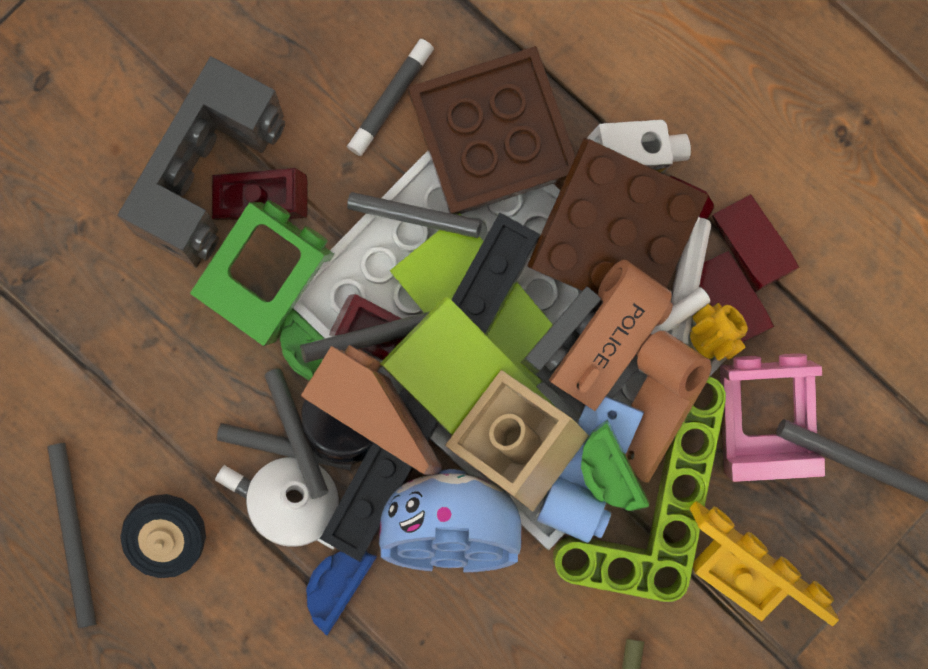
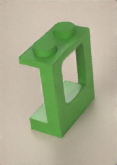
[190,200,334,346]

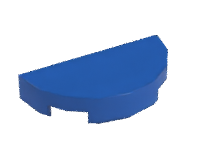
[306,551,378,635]

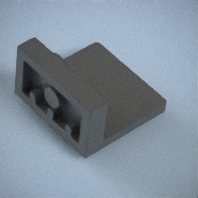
[521,287,638,414]

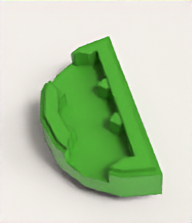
[280,309,325,381]
[581,420,649,511]

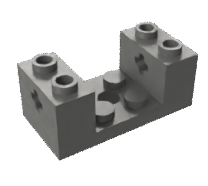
[117,56,285,268]

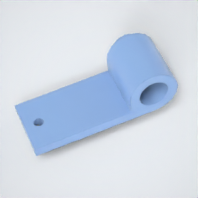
[537,396,644,543]

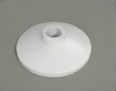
[246,457,339,547]

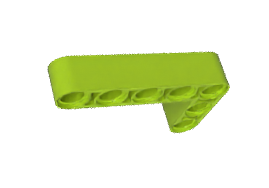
[553,376,726,602]

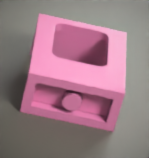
[720,354,825,482]

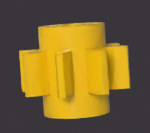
[690,303,748,361]

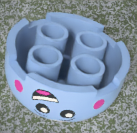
[379,469,521,572]

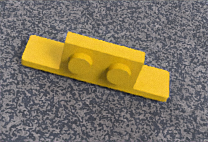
[690,501,839,627]

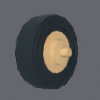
[120,494,206,578]

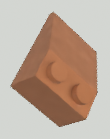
[301,345,443,475]

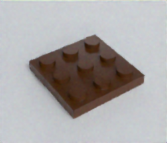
[408,46,576,215]
[527,138,708,295]

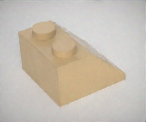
[445,370,589,511]

